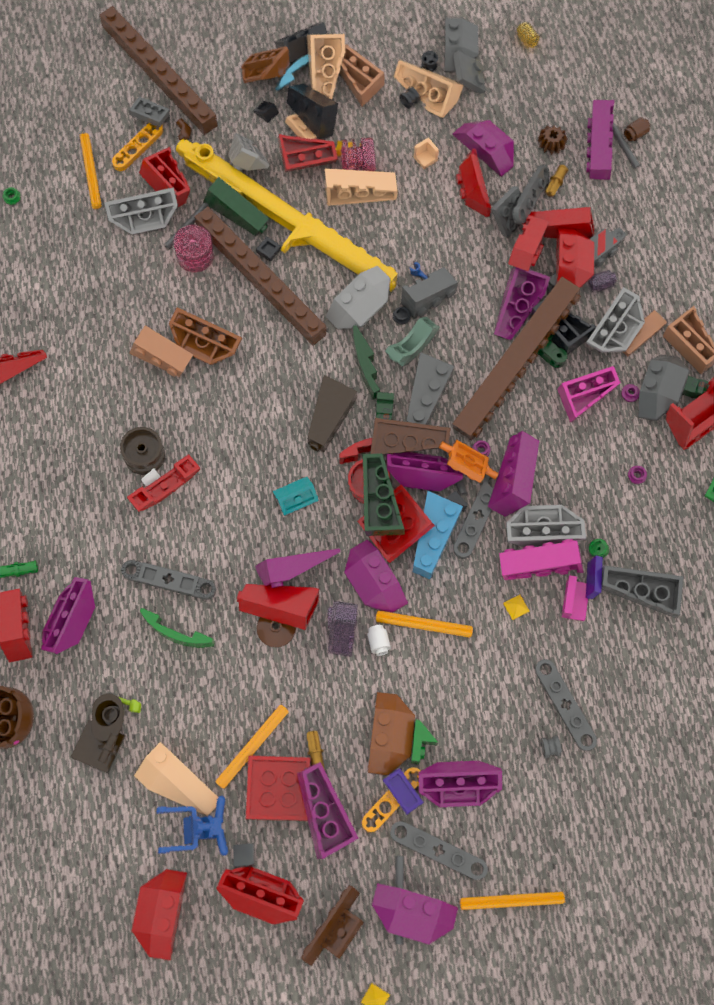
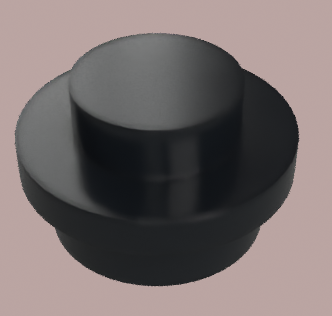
[393,307,411,325]

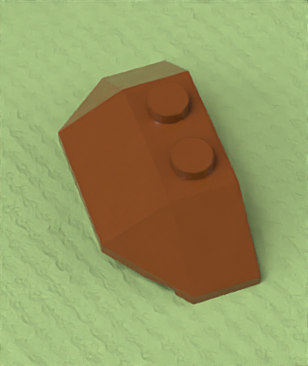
[241,46,290,83]
[169,307,242,365]
[368,692,415,775]

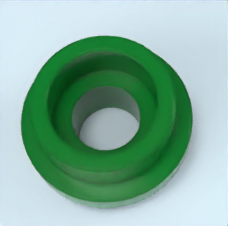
[3,187,21,205]

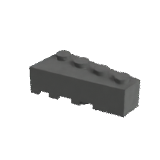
[406,352,454,425]
[601,566,684,618]

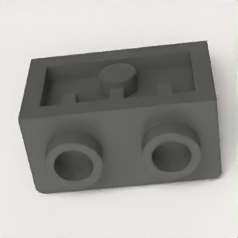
[129,97,170,127]

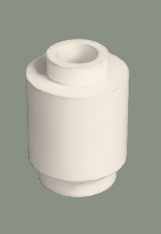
[367,625,391,656]

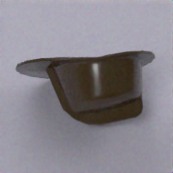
[91,693,124,741]

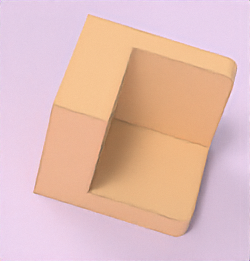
[414,138,439,169]

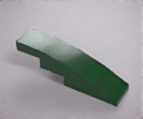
[353,325,380,400]

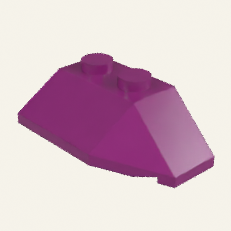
[452,120,514,177]
[386,452,463,492]
[344,540,408,613]
[41,577,95,654]
[418,760,502,807]
[371,883,458,945]

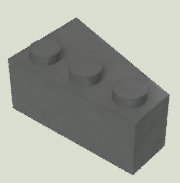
[401,267,458,319]

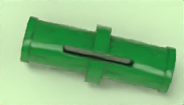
[0,560,38,579]

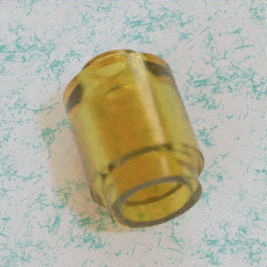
[516,22,540,48]

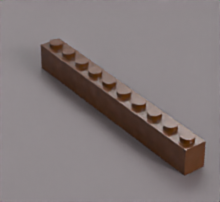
[99,6,218,135]
[194,207,326,346]
[452,277,581,441]

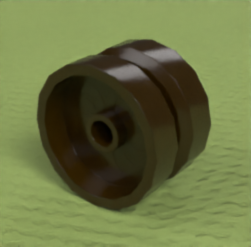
[120,427,165,475]

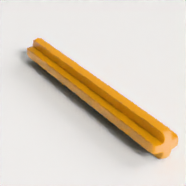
[80,133,102,209]
[376,611,473,638]
[215,705,289,789]
[460,892,565,910]

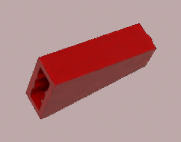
[523,207,594,239]
[237,584,319,630]

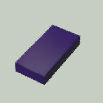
[586,556,603,599]
[383,768,424,815]

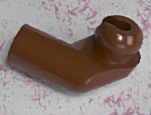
[176,118,192,140]

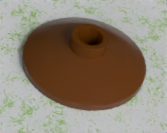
[257,617,296,647]

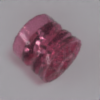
[341,137,376,172]
[173,225,214,273]

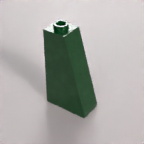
[203,177,269,236]

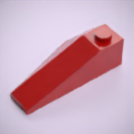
[0,350,47,384]

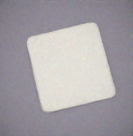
[141,468,160,487]

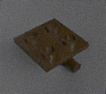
[70,720,125,774]

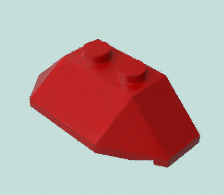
[456,148,491,217]
[556,228,594,288]
[216,866,304,924]
[131,869,187,960]

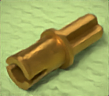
[545,165,568,197]
[306,731,325,770]

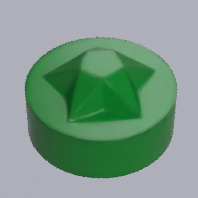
[589,539,609,558]

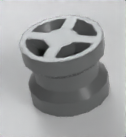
[541,736,562,759]

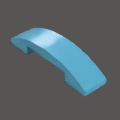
[275,55,309,91]

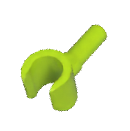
[119,697,141,713]

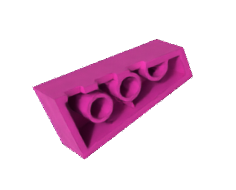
[499,539,584,580]

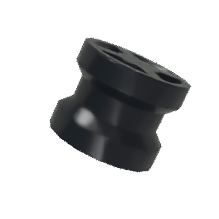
[421,51,438,72]
[399,87,420,109]

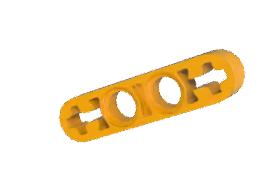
[112,123,164,171]
[362,767,420,833]

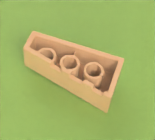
[325,169,397,206]

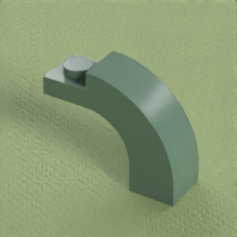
[385,317,440,366]

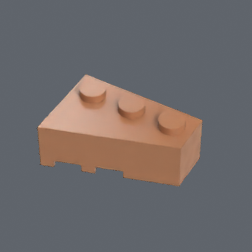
[339,44,385,107]
[663,306,714,374]
[129,325,193,377]

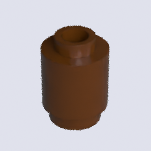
[624,117,650,142]

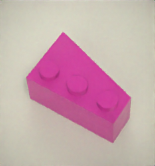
[557,366,620,422]

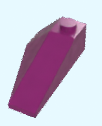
[493,267,551,340]
[255,548,340,588]

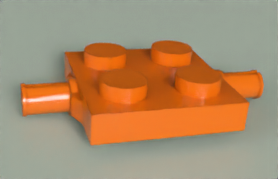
[439,439,498,483]

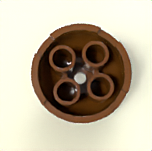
[0,686,34,749]

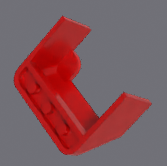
[666,377,714,450]

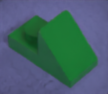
[411,720,438,764]

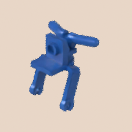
[156,796,228,856]

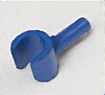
[410,262,428,280]

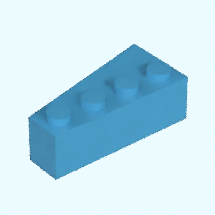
[412,491,463,579]

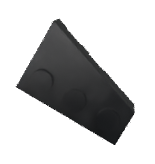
[274,22,328,63]
[286,83,339,140]
[530,299,597,355]

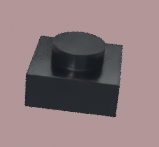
[256,237,281,262]

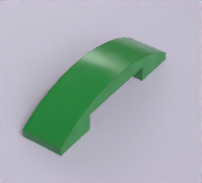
[140,608,215,648]

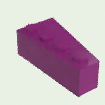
[586,100,614,180]
[488,431,539,517]

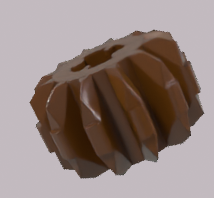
[537,124,568,155]

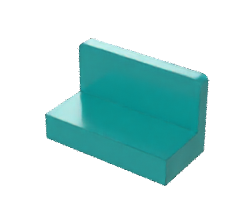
[273,477,319,516]

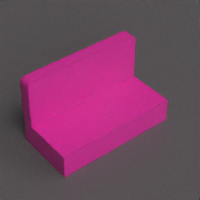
[561,575,588,621]

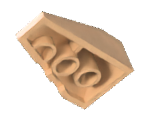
[307,34,345,99]
[394,60,463,118]
[134,742,218,816]

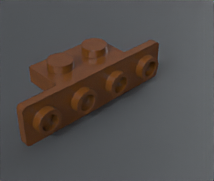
[301,885,364,966]

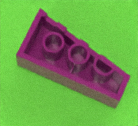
[297,762,359,859]

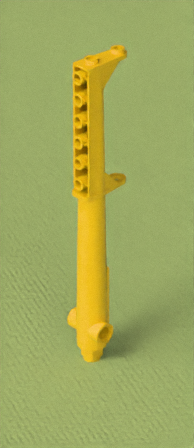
[176,139,398,292]

